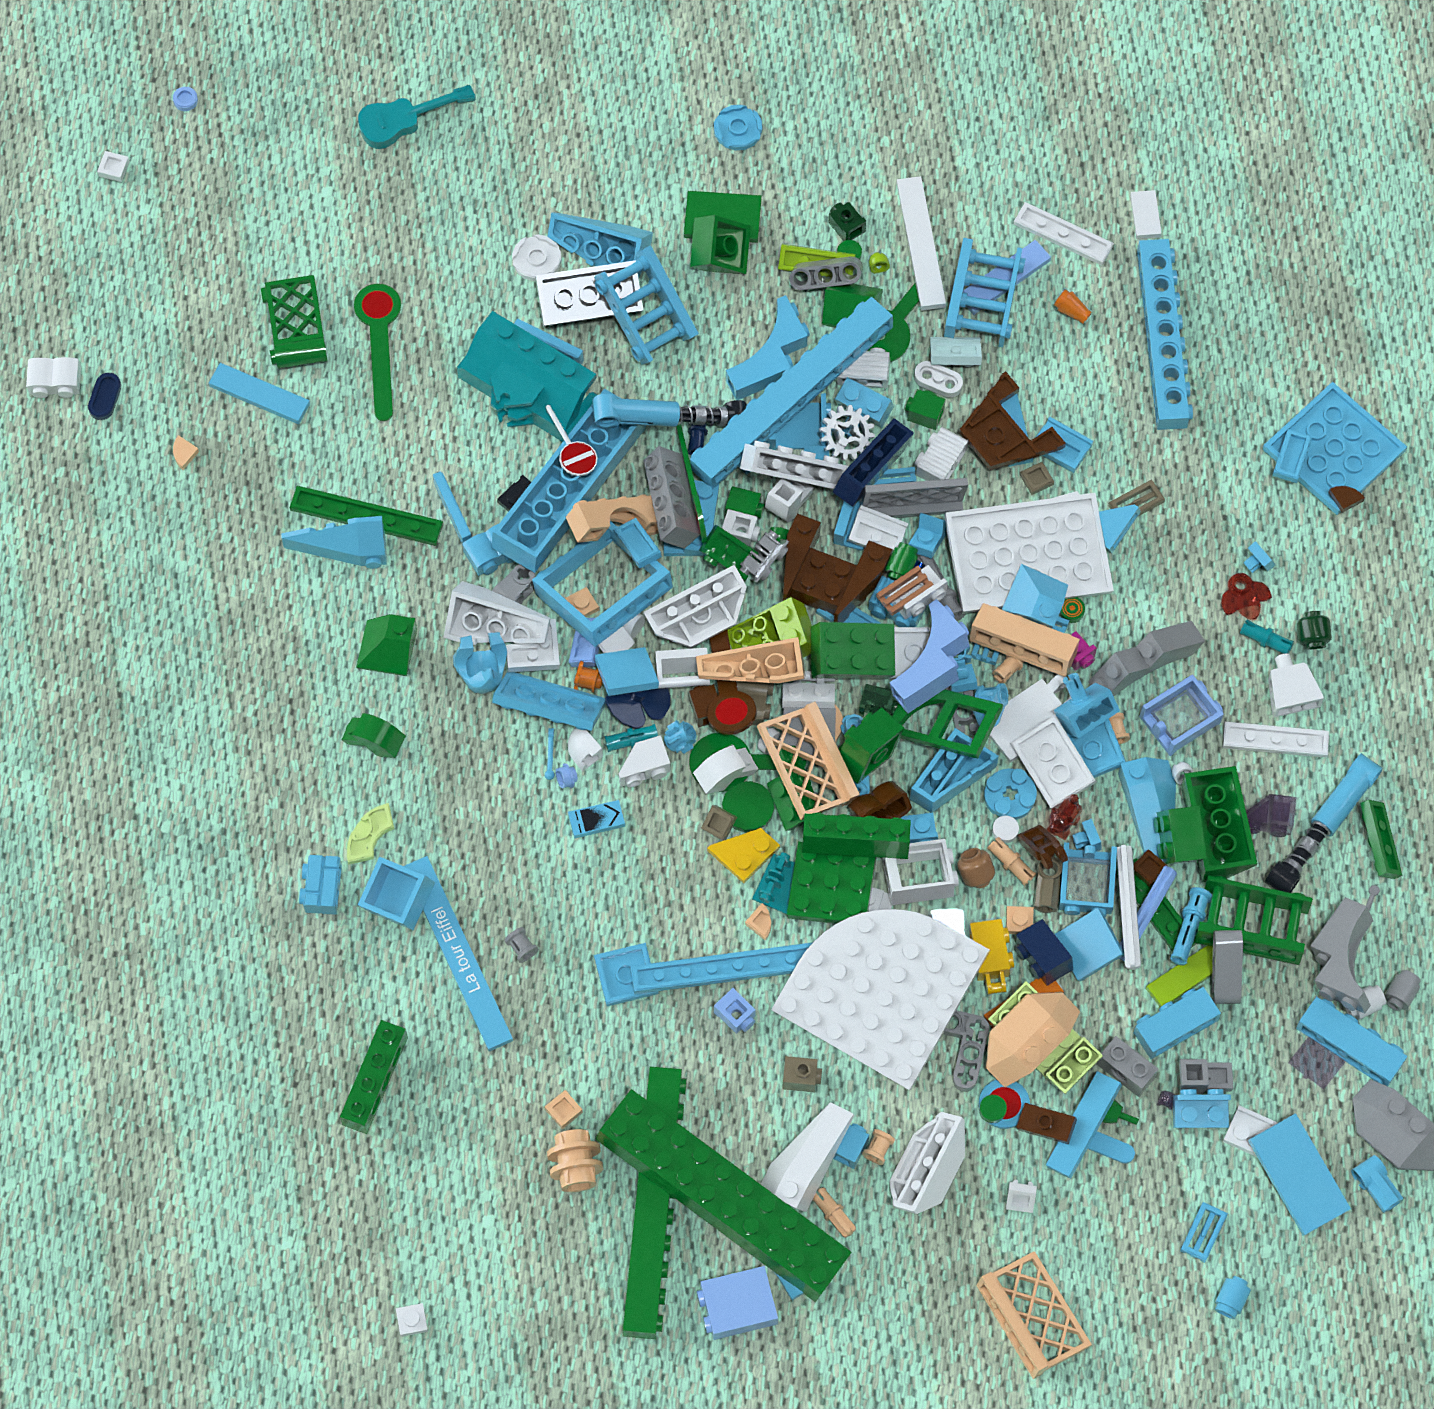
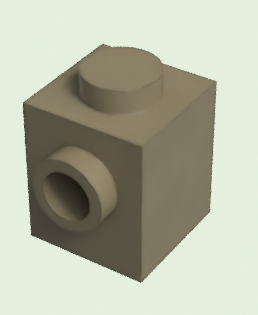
[783,1056,822,1092]

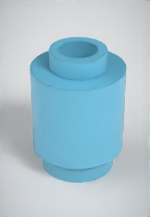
[1215,1276,1251,1319]

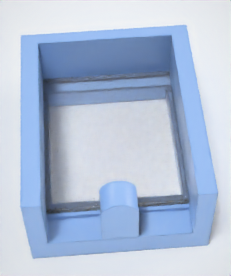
[1139,674,1224,756]

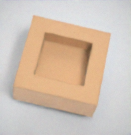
[565,587,599,617]
[1006,906,1034,934]
[545,1090,583,1129]

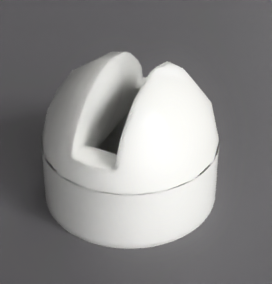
[1172,762,1194,785]

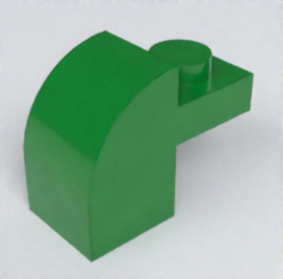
[341,713,406,758]

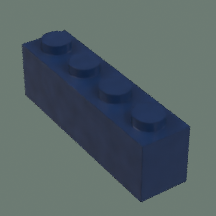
[833,418,914,507]

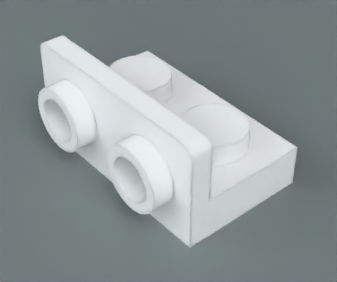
[887,565,948,620]

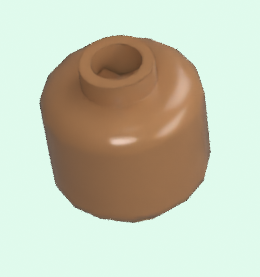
[957,848,995,888]

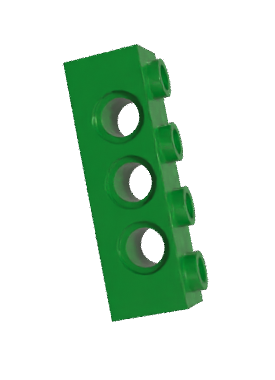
[340,1020,408,1134]

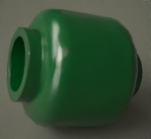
[1297,611,1332,650]

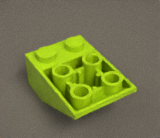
[727,597,812,658]

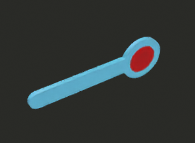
[979,1080,1135,1163]

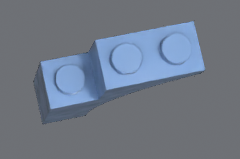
[889,599,970,713]

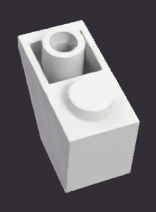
[619,735,671,787]

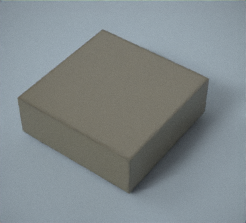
[1020,462,1054,495]
[701,805,737,841]

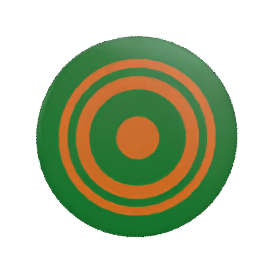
[1059,597,1085,623]

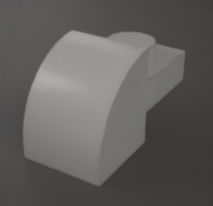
[1179,1059,1233,1094]

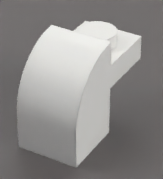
[765,478,814,522]
[693,745,758,794]

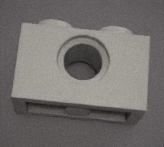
[1097,1036,1158,1098]

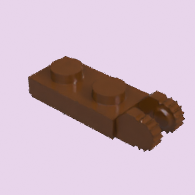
[1017,825,1068,870]

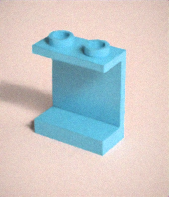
[766,393,832,450]

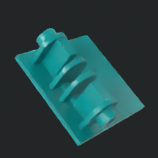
[752,852,795,914]

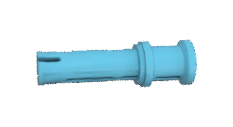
[1170,887,1212,965]

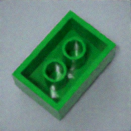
[810,622,895,679]

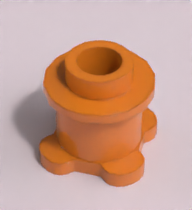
[574,661,603,693]

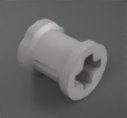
[505,927,539,963]

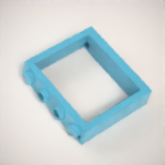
[532,521,673,647]

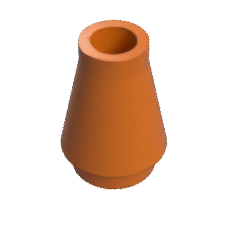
[1054,289,1092,324]

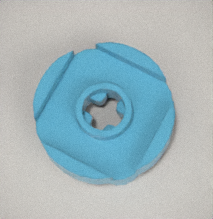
[984,769,1037,820]

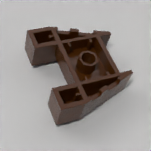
[782,513,893,622]

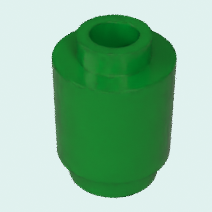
[885,542,918,581]

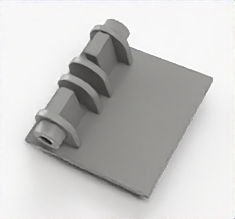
[739,530,789,582]

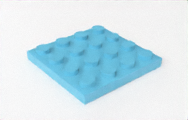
[1262,382,1407,515]

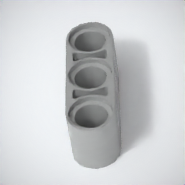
[789,256,863,290]
[1212,930,1243,1004]

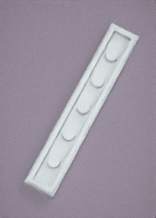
[897,176,946,311]

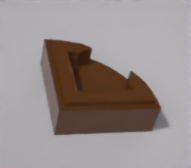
[1328,486,1365,513]

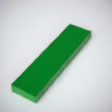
[1115,858,1198,952]

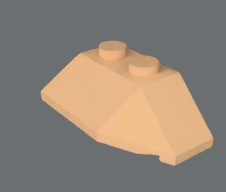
[986,992,1080,1087]

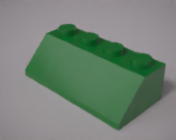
[1181,766,1258,882]

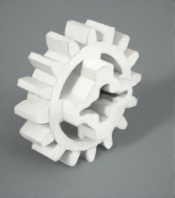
[819,405,875,461]

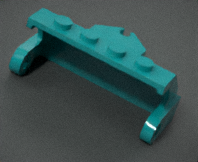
[457,310,598,442]

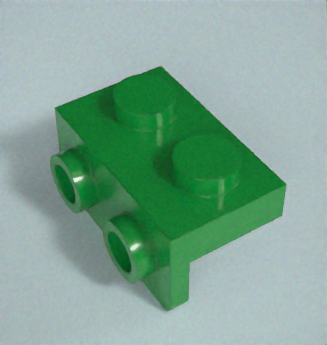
[699,524,758,580]

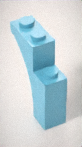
[726,295,810,400]

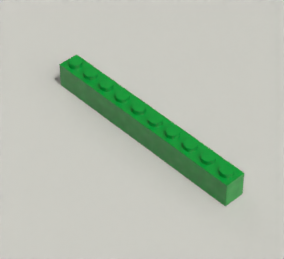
[623,1066,687,1340]

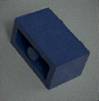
[1015,919,1073,986]

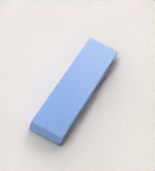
[963,240,1051,315]

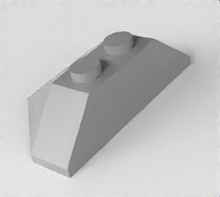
[1352,1079,1434,1171]

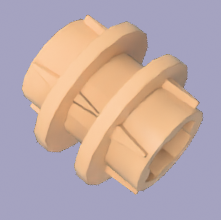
[547,1129,604,1192]

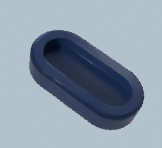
[88,373,121,420]

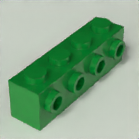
[802,813,911,859]

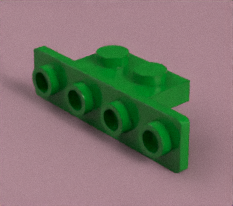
[767,746,822,831]

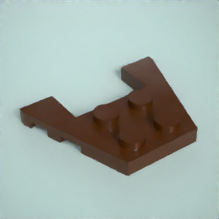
[959,371,1066,470]

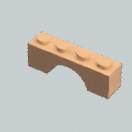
[566,494,659,543]

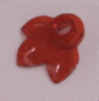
[1221,573,1272,620]

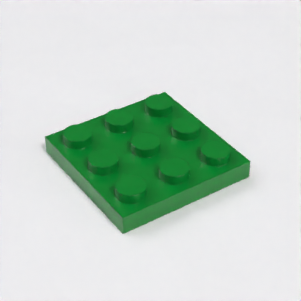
[787,841,877,924]

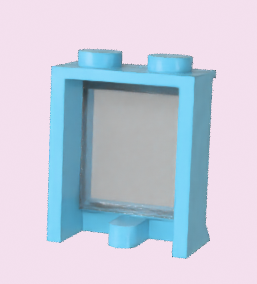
[1059,842,1117,917]

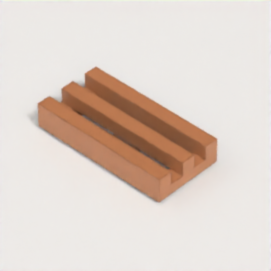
[876,566,934,616]

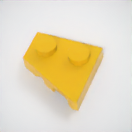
[707,828,780,883]

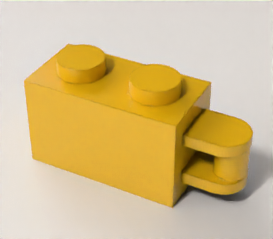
[969,919,1014,995]

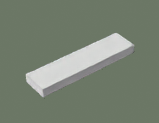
[1014,202,1114,265]
[1223,722,1329,758]

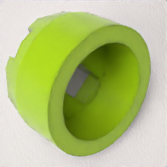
[869,252,890,274]

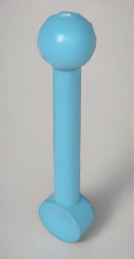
[545,728,555,780]

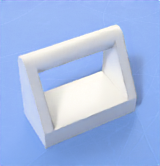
[655,648,710,689]

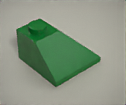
[356,614,417,676]

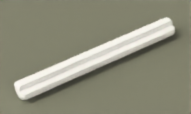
[1117,845,1141,970]

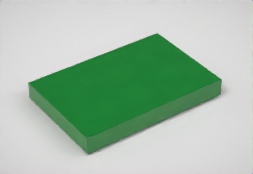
[684,191,762,243]

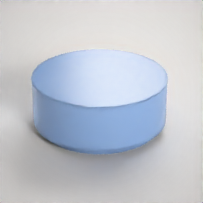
[173,87,198,111]

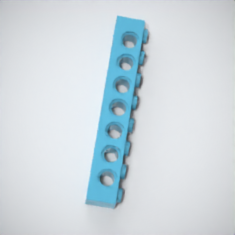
[1137,239,1193,430]

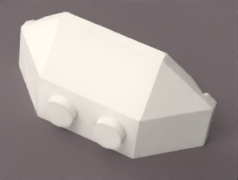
[643,565,747,648]
[889,1112,965,1214]

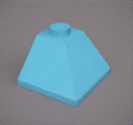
[1002,564,1068,628]

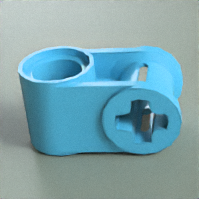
[973,683,1009,727]

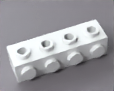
[740,441,849,489]

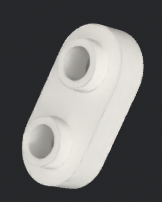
[914,361,963,398]

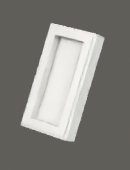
[1130,190,1162,240]

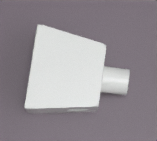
[1268,654,1324,718]

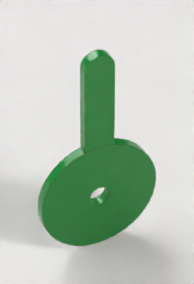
[867,282,919,362]
[689,733,807,792]

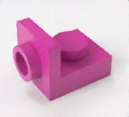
[1071,631,1097,671]

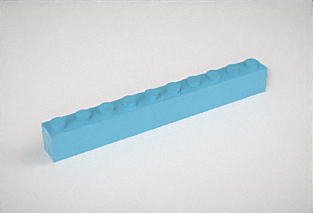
[690,297,893,489]

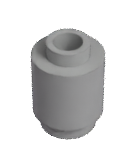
[1385,970,1421,1011]

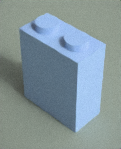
[697,1266,778,1340]

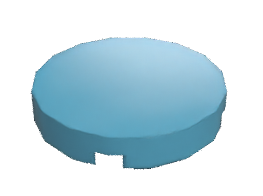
[714,105,762,151]

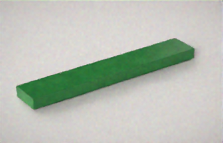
[289,485,443,546]

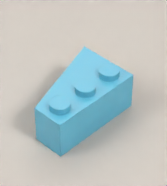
[910,728,999,813]

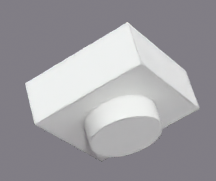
[97,151,130,182]
[396,1303,428,1337]

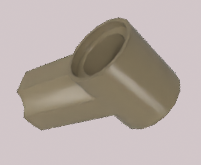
[1034,857,1062,913]

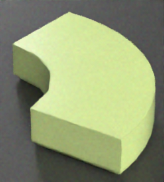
[347,803,394,865]

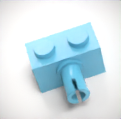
[835,377,894,437]
[1054,673,1120,739]

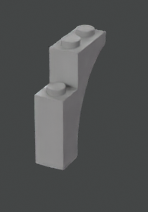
[1088,621,1205,696]
[1311,897,1373,1014]

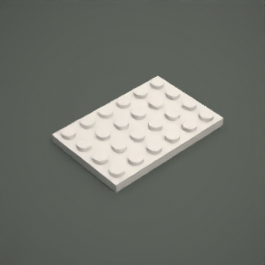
[944,493,1114,614]

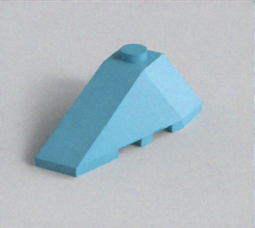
[1118,757,1176,861]

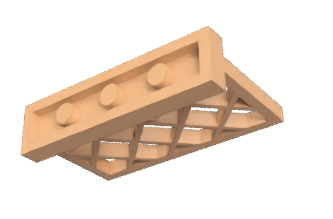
[757,701,860,820]
[976,1251,1092,1379]

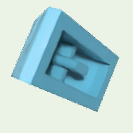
[1099,504,1141,553]

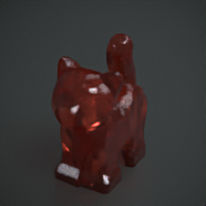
[1047,794,1082,840]

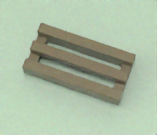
[1108,479,1165,516]

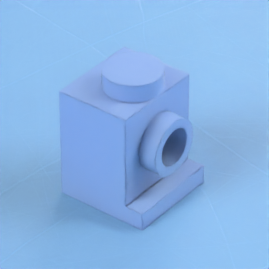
[714,988,756,1034]

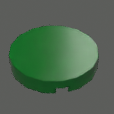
[722,781,774,833]

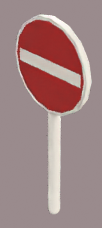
[546,405,598,476]

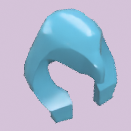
[453,632,507,694]

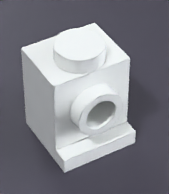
[722,509,761,547]

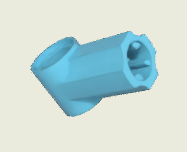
[1351,1155,1404,1213]

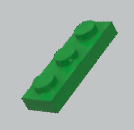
[1360,799,1403,879]

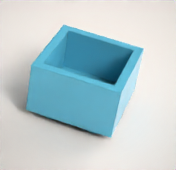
[358,857,435,930]

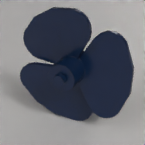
[605,688,671,729]

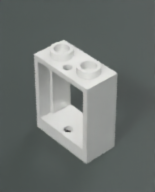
[882,839,959,905]

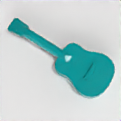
[358,85,476,149]

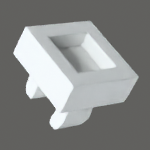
[1006,1180,1037,1213]

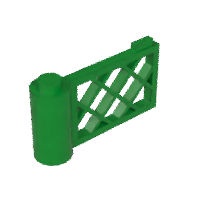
[261,275,328,369]

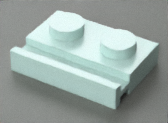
[930,337,982,367]

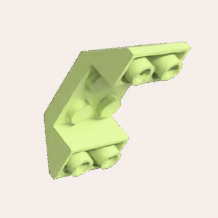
[988,981,1103,1094]

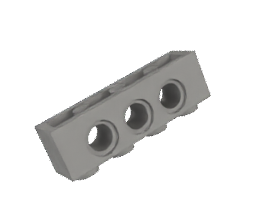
[643,446,700,549]

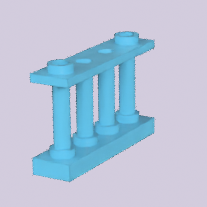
[944,238,1026,347]
[593,245,699,365]

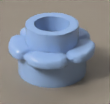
[556,763,578,788]

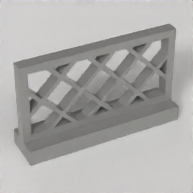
[859,478,968,518]

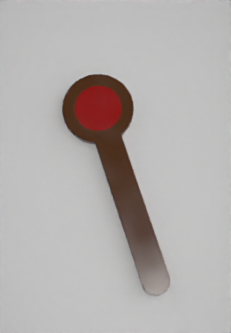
[707,630,757,735]

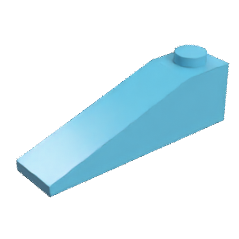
[547,212,653,279]
[281,516,387,569]

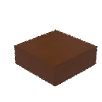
[1133,849,1168,887]

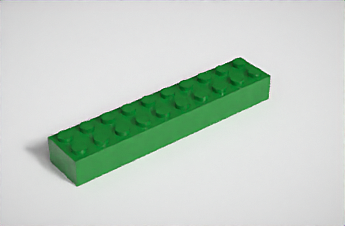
[596,1089,852,1303]

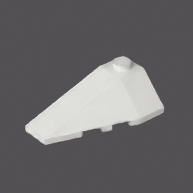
[443,581,551,645]
[761,1102,855,1212]

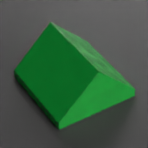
[822,284,883,328]

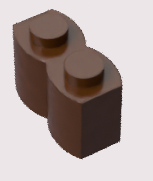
[848,781,912,819]

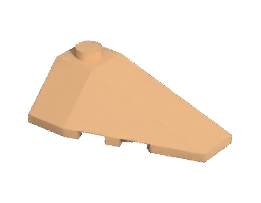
[696,637,806,683]

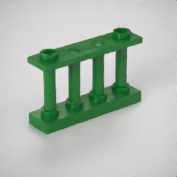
[1194,875,1313,965]

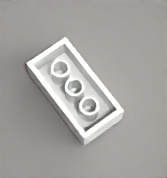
[535,260,643,327]

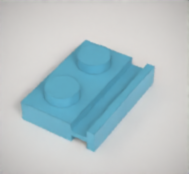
[1036,417,1093,473]

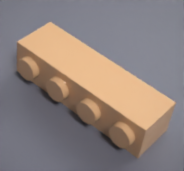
[969,603,1080,677]

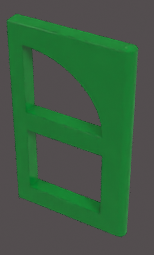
[892,689,1003,759]

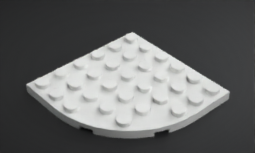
[771,909,990,1090]

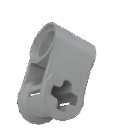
[492,564,536,604]

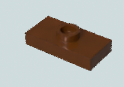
[1016,1103,1077,1145]

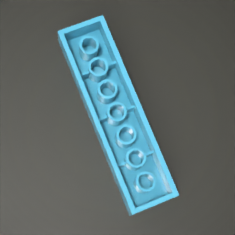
[492,389,646,573]

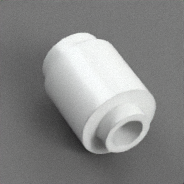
[1345,985,1386,1020]

